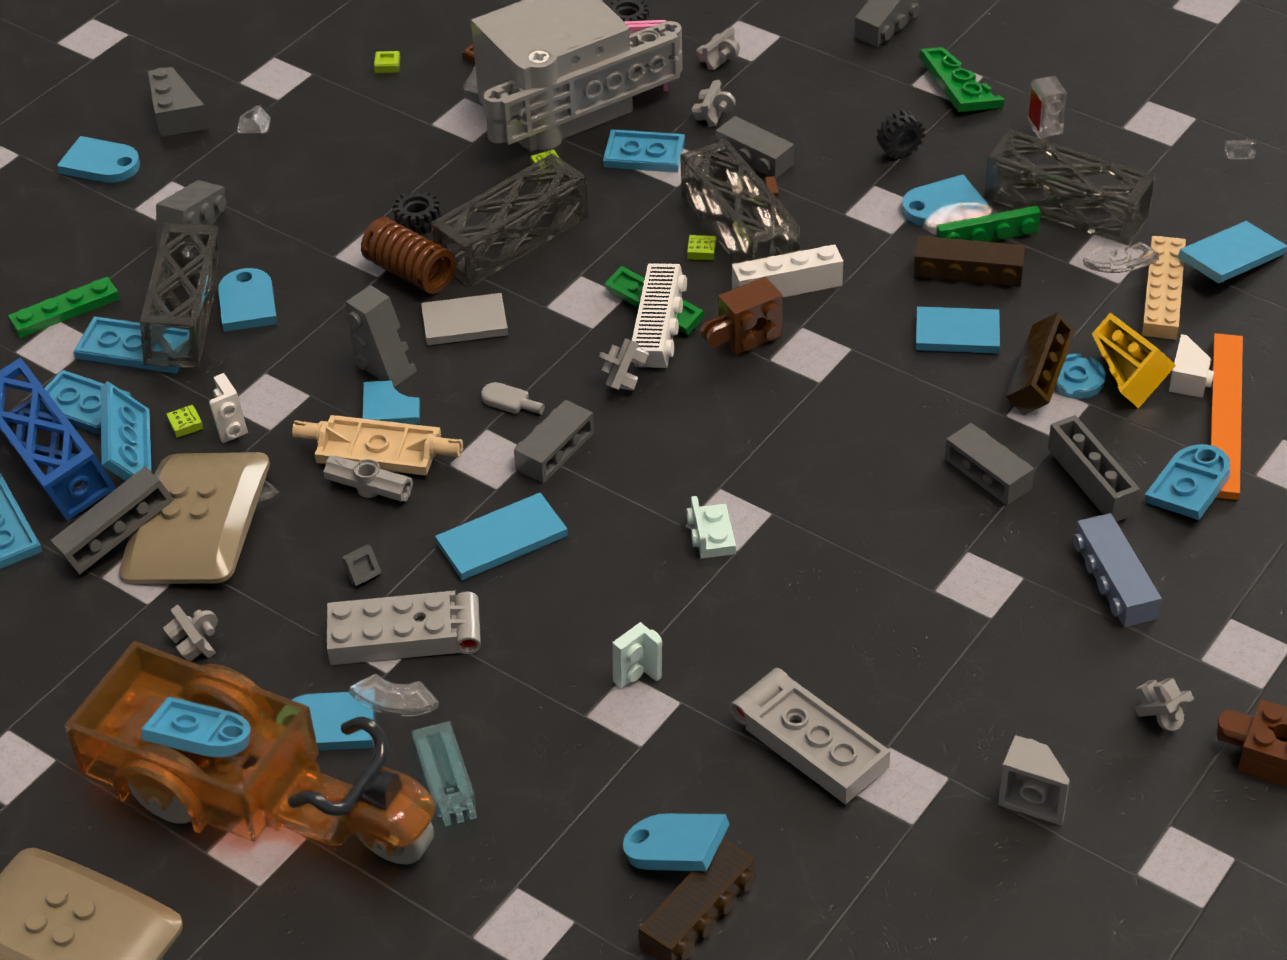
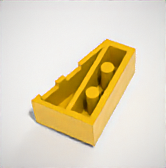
[1092,313,1176,408]

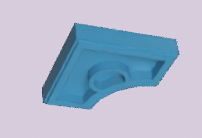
[363,380,420,425]

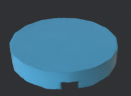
[1054,354,1106,399]

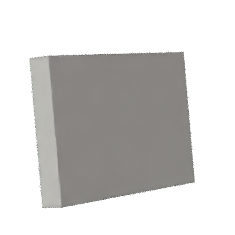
[421,293,508,346]

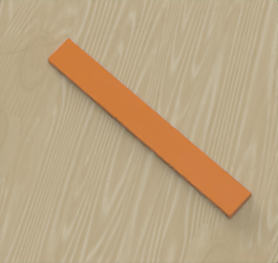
[1210,333,1243,500]

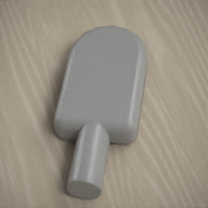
[481,382,545,415]

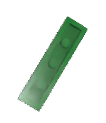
[936,206,1041,242]
[604,266,705,335]
[8,277,120,338]

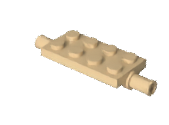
[292,415,463,476]

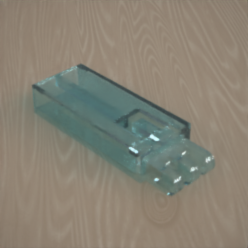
[411,721,477,826]

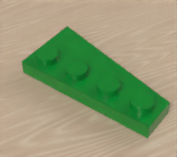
[919,47,1005,112]

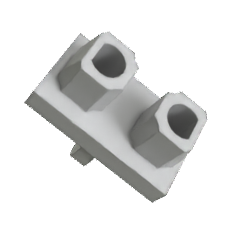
[696,28,740,70]
[692,80,736,127]
[598,338,649,391]
[163,604,218,662]
[1134,678,1194,731]

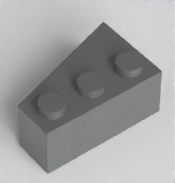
[854,0,921,47]
[148,67,209,137]
[156,180,226,259]
[346,285,417,387]

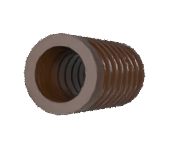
[361,217,456,294]

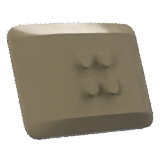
[119,452,270,584]
[0,848,183,960]

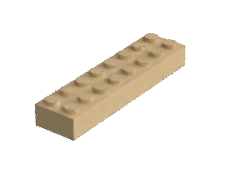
[1142,236,1186,340]

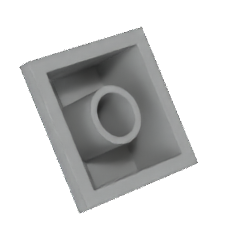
[998,735,1070,826]

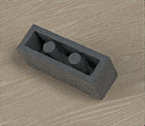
[716,116,794,179]
[514,400,594,483]
[945,423,1034,506]

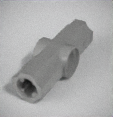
[323,455,413,502]

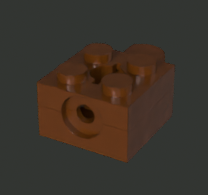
[700,277,783,356]
[1216,700,1287,787]

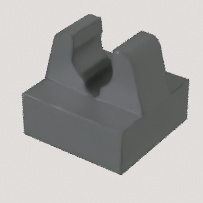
[341,545,382,586]

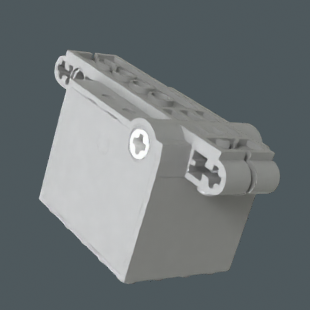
[471,0,683,152]

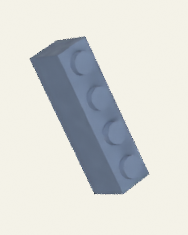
[1073,513,1162,627]

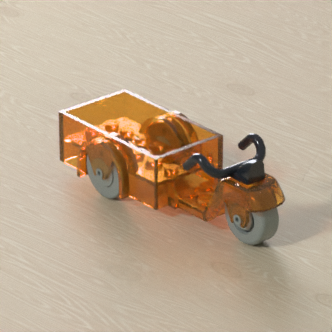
[65,641,435,864]

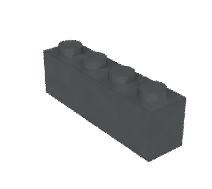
[1048,415,1140,522]
[51,467,174,575]

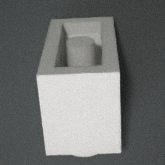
[1169,334,1214,398]

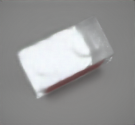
[1028,76,1067,138]

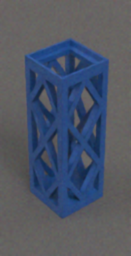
[0,357,116,521]

